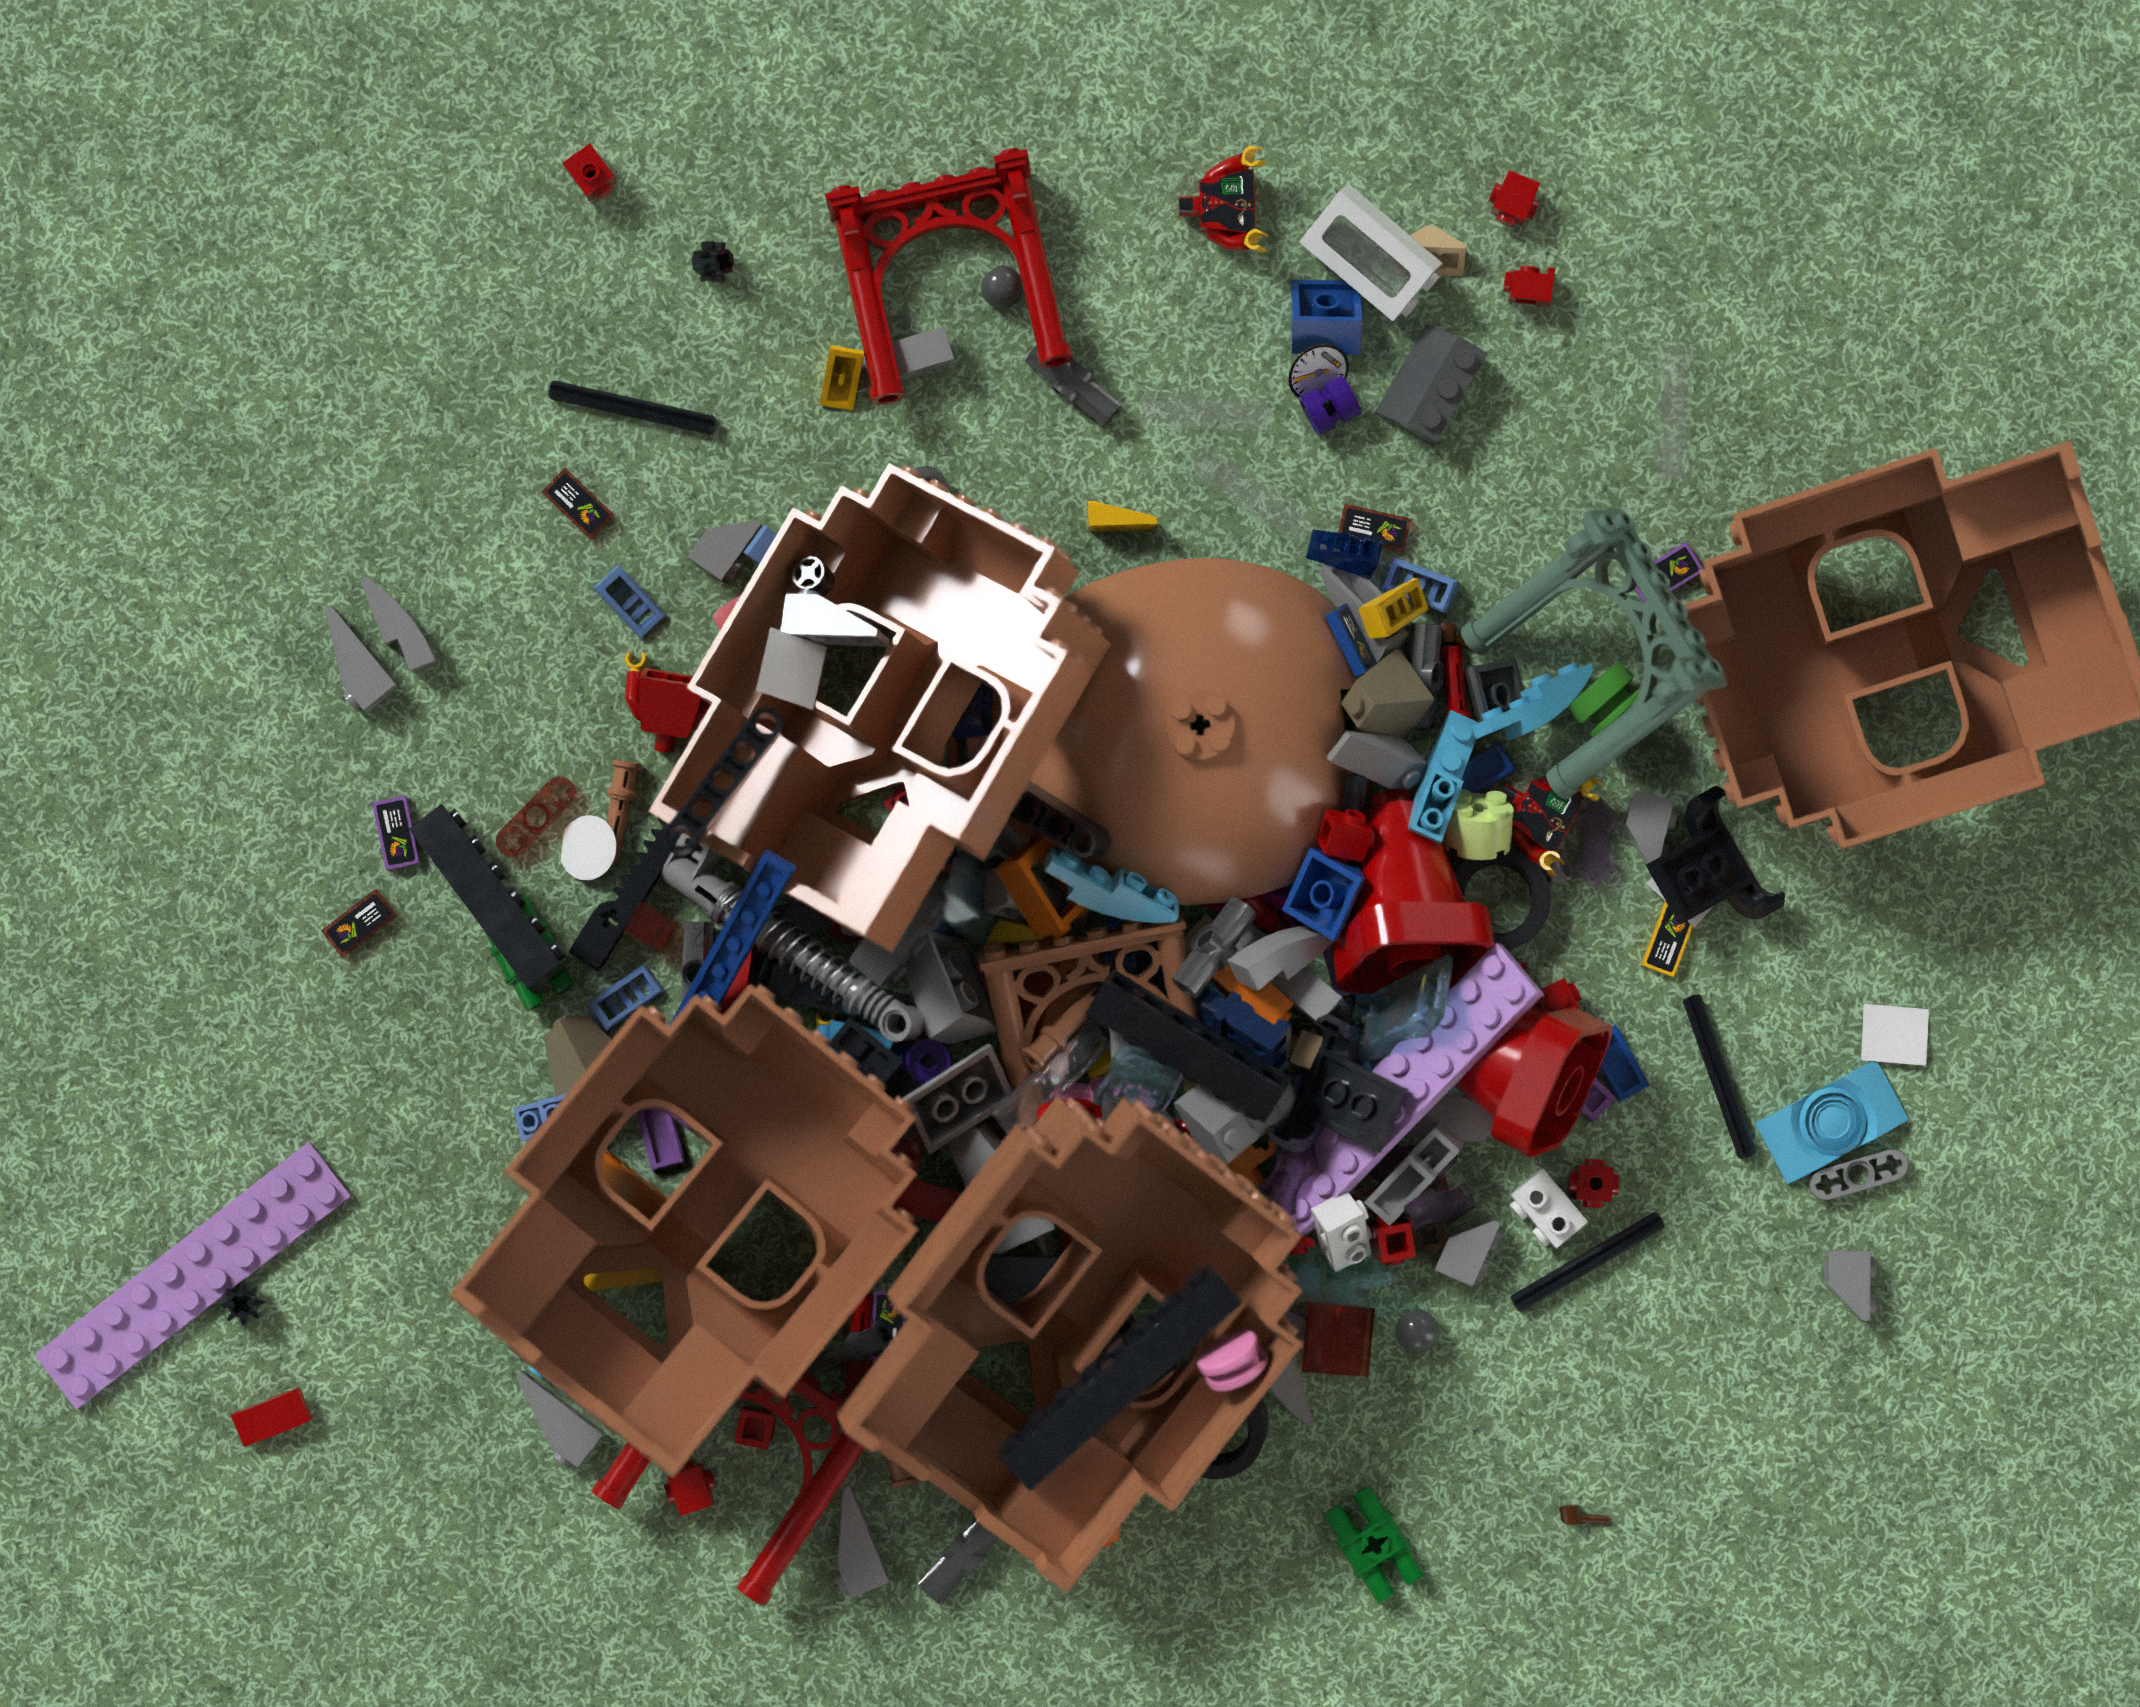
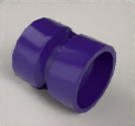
[1299,375,1362,436]
[905,1039,953,1085]

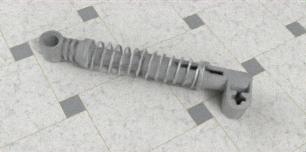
[660,834,924,1041]

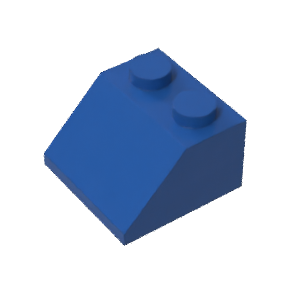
[1291,280,1362,355]
[1282,848,1366,941]

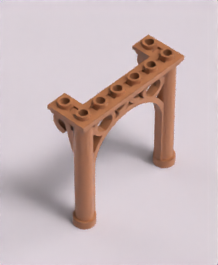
[977,909,1201,1130]

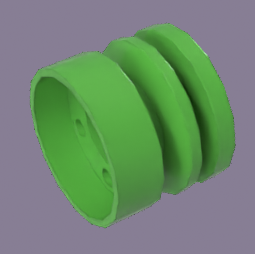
[1566,660,1641,738]

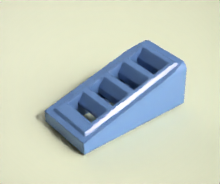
[1382,557,1461,616]
[592,565,666,639]
[586,964,664,1034]

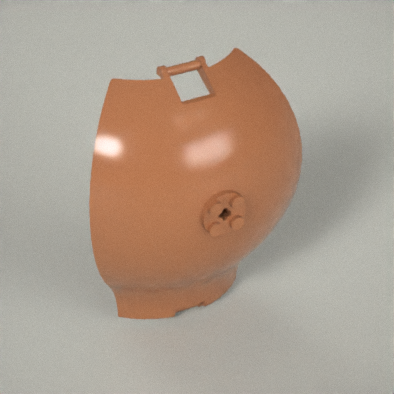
[945,558,1372,905]

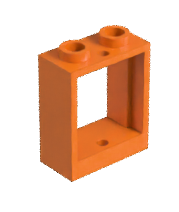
[995,833,1090,939]
[1210,965,1294,1024]

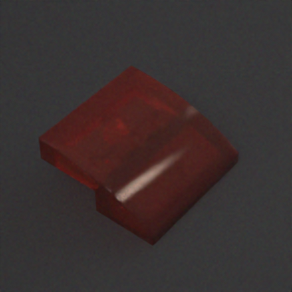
[1301,1302,1375,1377]

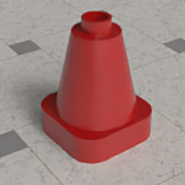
[1332,789,1495,994]
[1399,987,1612,1157]

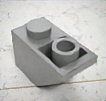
[688,520,762,583]
[1623,790,1678,864]
[1433,1220,1503,1287]
[1824,1250,1876,1321]

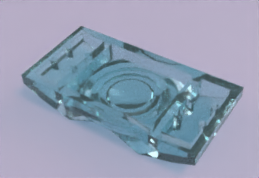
[1350,954,1454,1062]

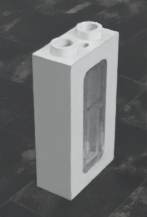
[1299,184,1443,321]

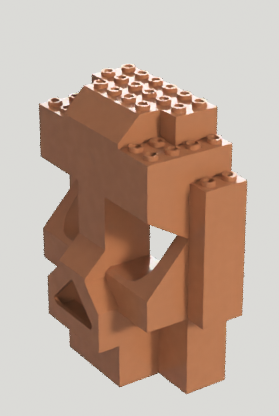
[1684,441,2140,850]
[648,464,1111,953]
[449,984,918,1477]
[835,1096,1303,1593]

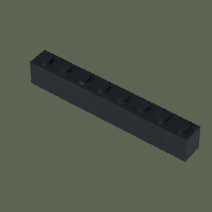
[997,1265,1242,1491]

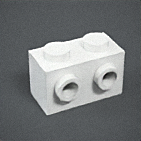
[1509,1168,1588,1249]
[1311,1191,1372,1273]

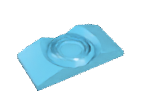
[1754,1061,1909,1184]

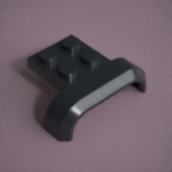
[1646,786,1785,925]
[1268,1014,1409,1153]

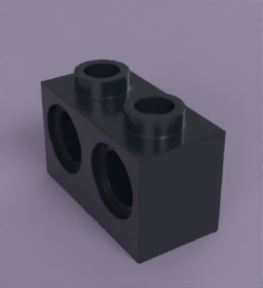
[829,1017,908,1093]

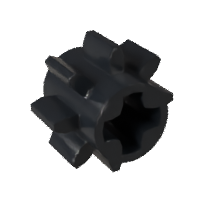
[692,241,734,283]
[221,1282,266,1326]

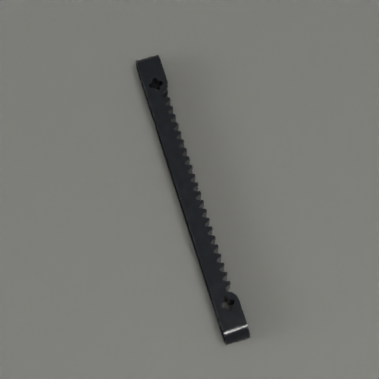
[569,818,683,972]

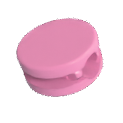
[1197,1330,1268,1392]

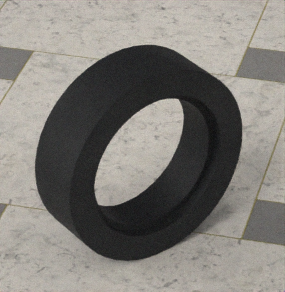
[1454,848,1551,950]
[1200,1398,1269,1479]

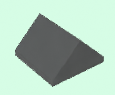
[1464,659,1524,738]

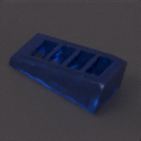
[1306,529,1383,579]

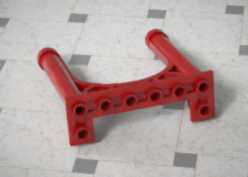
[825,148,1073,405]
[591,1371,865,1607]

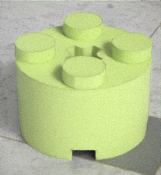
[1442,789,1514,860]

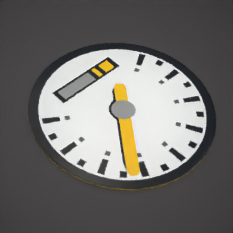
[1288,344,1349,398]

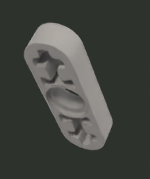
[1809,1149,1908,1200]

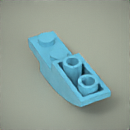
[1471,662,1594,741]
[1408,710,1478,844]
[1044,845,1179,923]

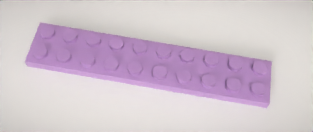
[1262,943,1543,1235]
[34,1142,352,1409]

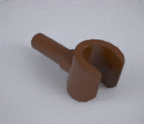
[1441,623,1471,650]
[1559,1504,1609,1525]

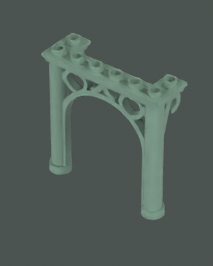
[1461,509,1728,799]

